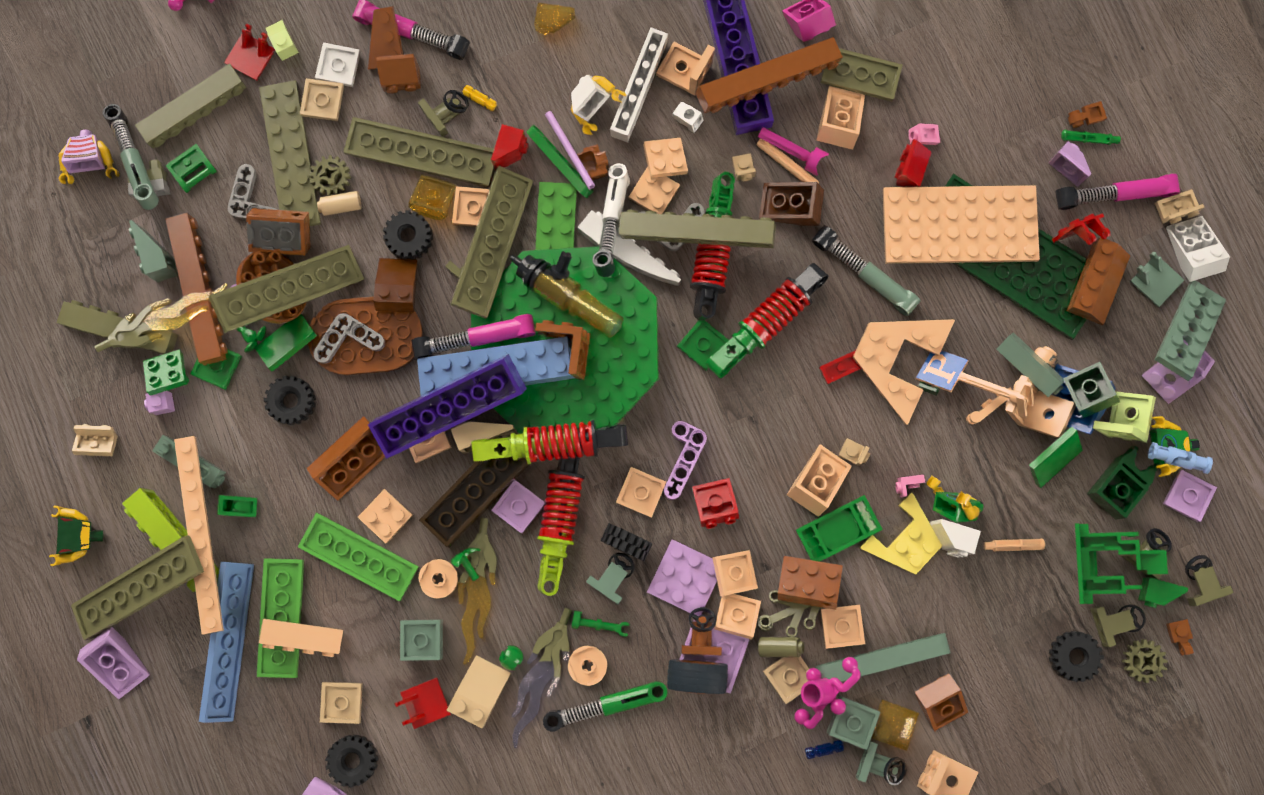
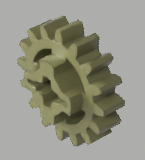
[309,155,351,196]
[1122,639,1168,683]

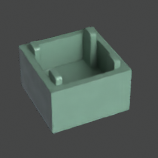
[400,619,443,661]
[826,696,880,750]

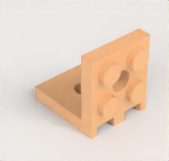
[656,42,715,95]
[1005,375,1076,439]
[917,750,978,795]

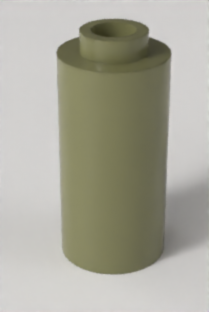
[758,637,805,657]

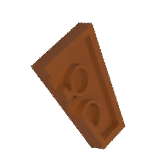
[368,6,404,70]

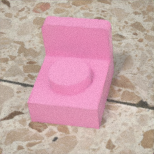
[909,124,940,145]
[895,475,925,497]

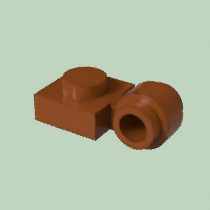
[1068,101,1107,128]

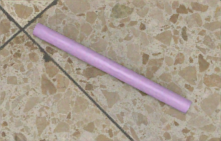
[545,111,595,189]

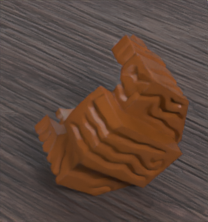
[577,144,609,180]

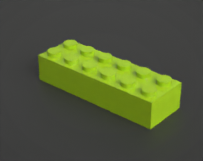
[122,488,219,592]

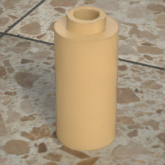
[317,191,362,216]

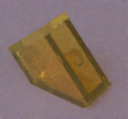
[534,3,576,34]

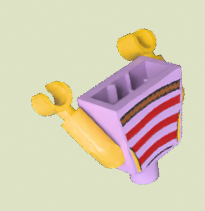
[59,130,120,184]

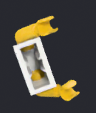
[571,75,626,135]

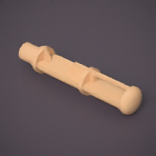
[984,538,1045,552]

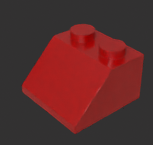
[491,124,529,171]

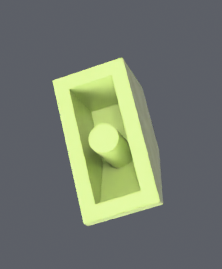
[266,20,299,61]

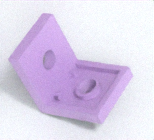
[1142,340,1215,404]

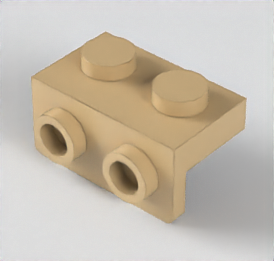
[1154,189,1205,224]
[72,424,118,456]

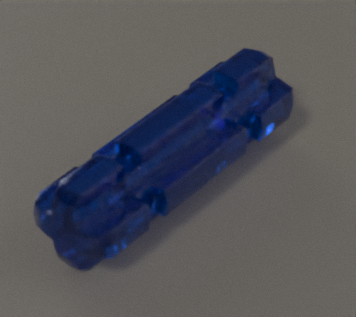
[805,740,844,759]

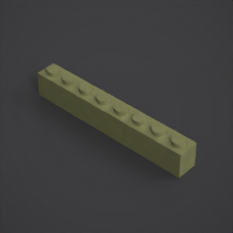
[619,209,776,249]

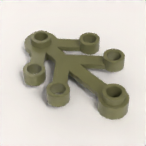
[758,590,822,637]

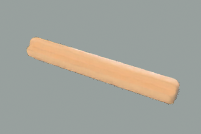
[757,138,819,184]

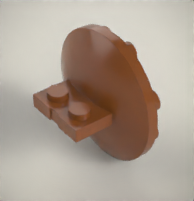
[236,250,306,324]

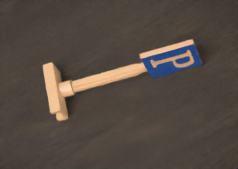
[916,350,1034,419]

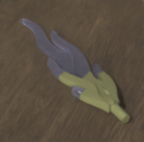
[512,607,572,748]

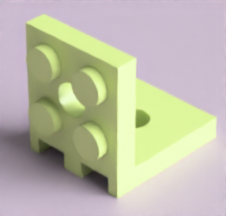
[1093,392,1156,443]

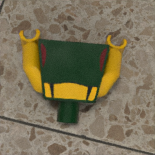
[49,506,103,566]

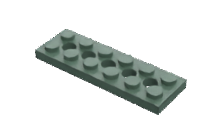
[1154,280,1226,381]

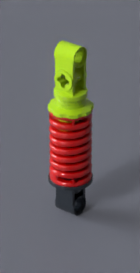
[471,420,628,464]
[537,455,585,596]

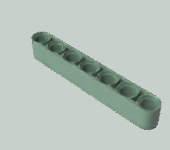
[815,633,951,681]

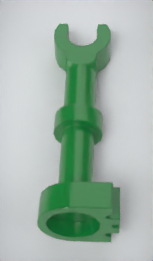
[571,610,630,637]

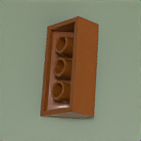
[1067,237,1130,326]
[306,416,385,501]

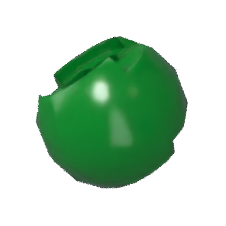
[499,645,524,670]

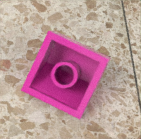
[782,0,836,42]

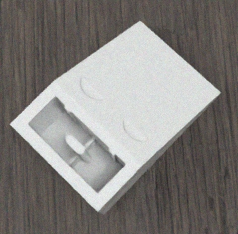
[1166,216,1230,282]

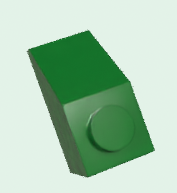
[1138,577,1188,608]

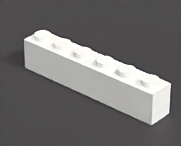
[610,28,668,142]

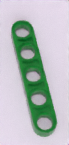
[526,125,594,198]

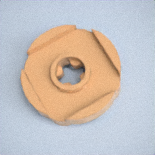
[418,559,458,598]
[568,645,607,686]

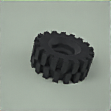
[383,210,433,260]
[264,376,316,425]
[600,523,652,562]
[1049,631,1104,682]
[325,735,378,787]

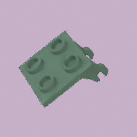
[1130,252,1184,307]

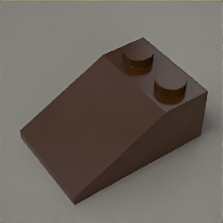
[759,182,824,226]
[373,258,418,312]

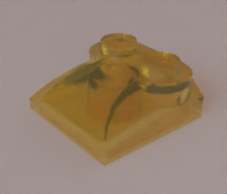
[408,174,457,220]
[871,699,919,751]

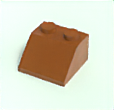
[376,54,421,93]
[915,673,968,731]

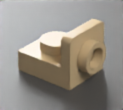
[732,153,756,181]
[838,438,870,466]

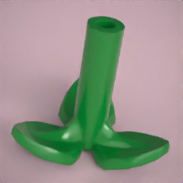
[236,326,266,353]
[451,548,481,581]

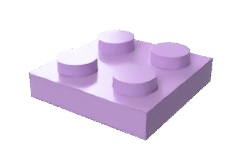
[1163,470,1217,522]
[491,480,546,534]

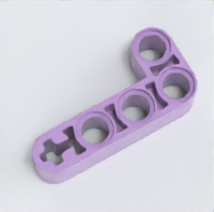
[664,421,707,500]

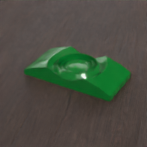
[795,495,883,562]

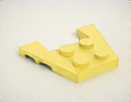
[859,493,942,574]

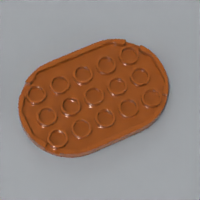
[308,297,423,375]

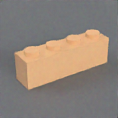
[259,619,343,657]

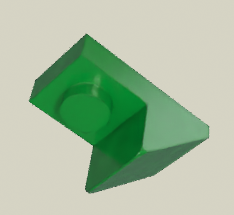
[217,495,257,517]

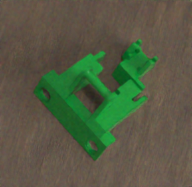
[1075,523,1168,604]

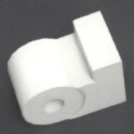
[672,102,704,133]

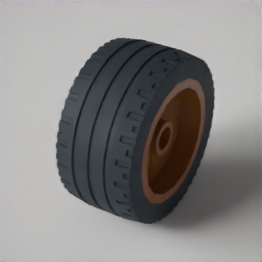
[667,660,728,694]

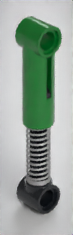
[543,681,667,732]

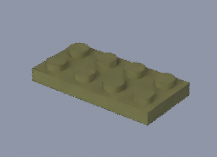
[820,48,903,102]

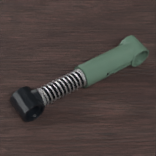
[102,104,159,210]
[812,225,921,316]

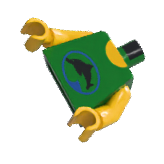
[1150,416,1200,477]
[926,476,983,523]

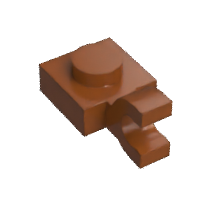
[1166,619,1194,655]

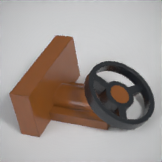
[681,607,722,655]

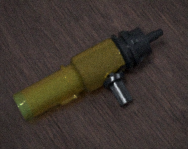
[510,251,624,338]

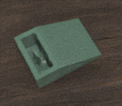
[129,220,178,282]

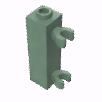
[996,332,1064,397]
[152,435,226,488]

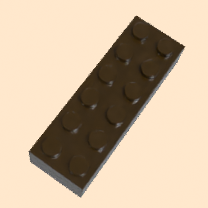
[419,436,530,548]

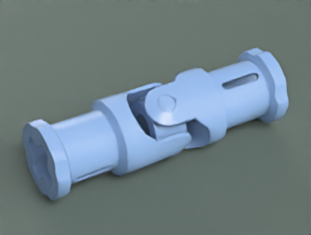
[1148,442,1213,474]

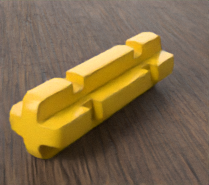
[462,85,497,111]

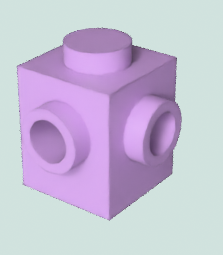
[144,391,175,415]

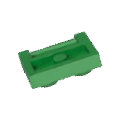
[166,144,217,193]

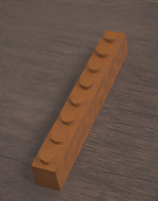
[696,37,843,113]
[165,213,228,366]

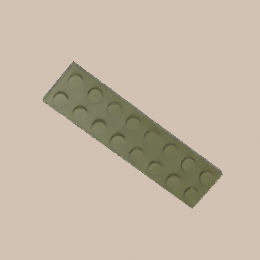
[259,80,321,226]
[344,117,494,187]
[450,166,533,319]
[208,245,364,333]
[71,536,204,641]

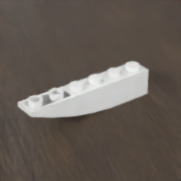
[578,210,681,286]

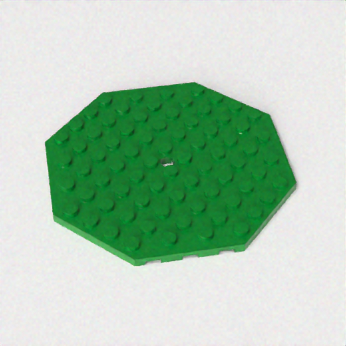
[471,246,659,434]

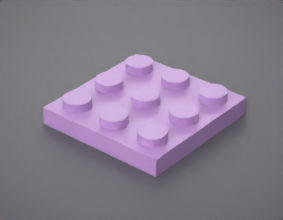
[647,540,717,616]
[679,620,749,694]

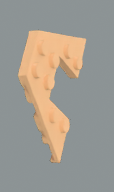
[853,319,955,425]

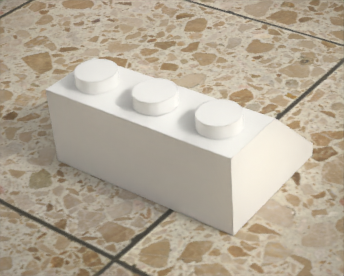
[930,519,981,558]

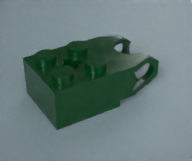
[1087,446,1158,520]

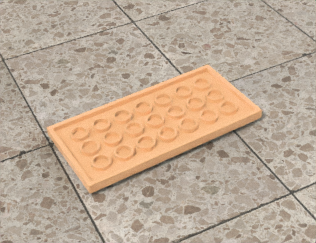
[883,185,1040,264]

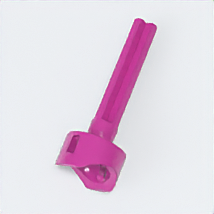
[758,127,829,176]

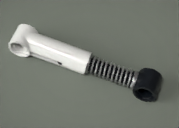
[592,163,630,277]

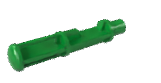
[1061,129,1121,145]

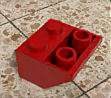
[894,139,931,187]

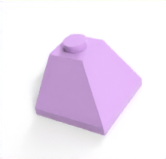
[1049,141,1091,187]

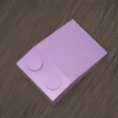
[77,627,150,700]

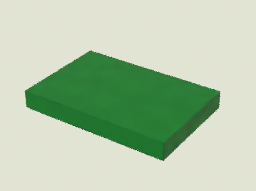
[255,314,317,372]
[1029,427,1083,488]

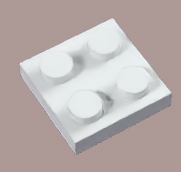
[315,43,361,87]

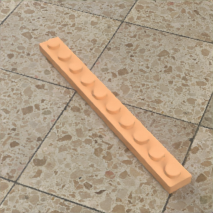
[174,436,224,635]

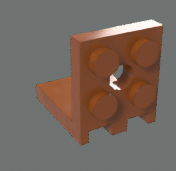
[535,320,590,379]

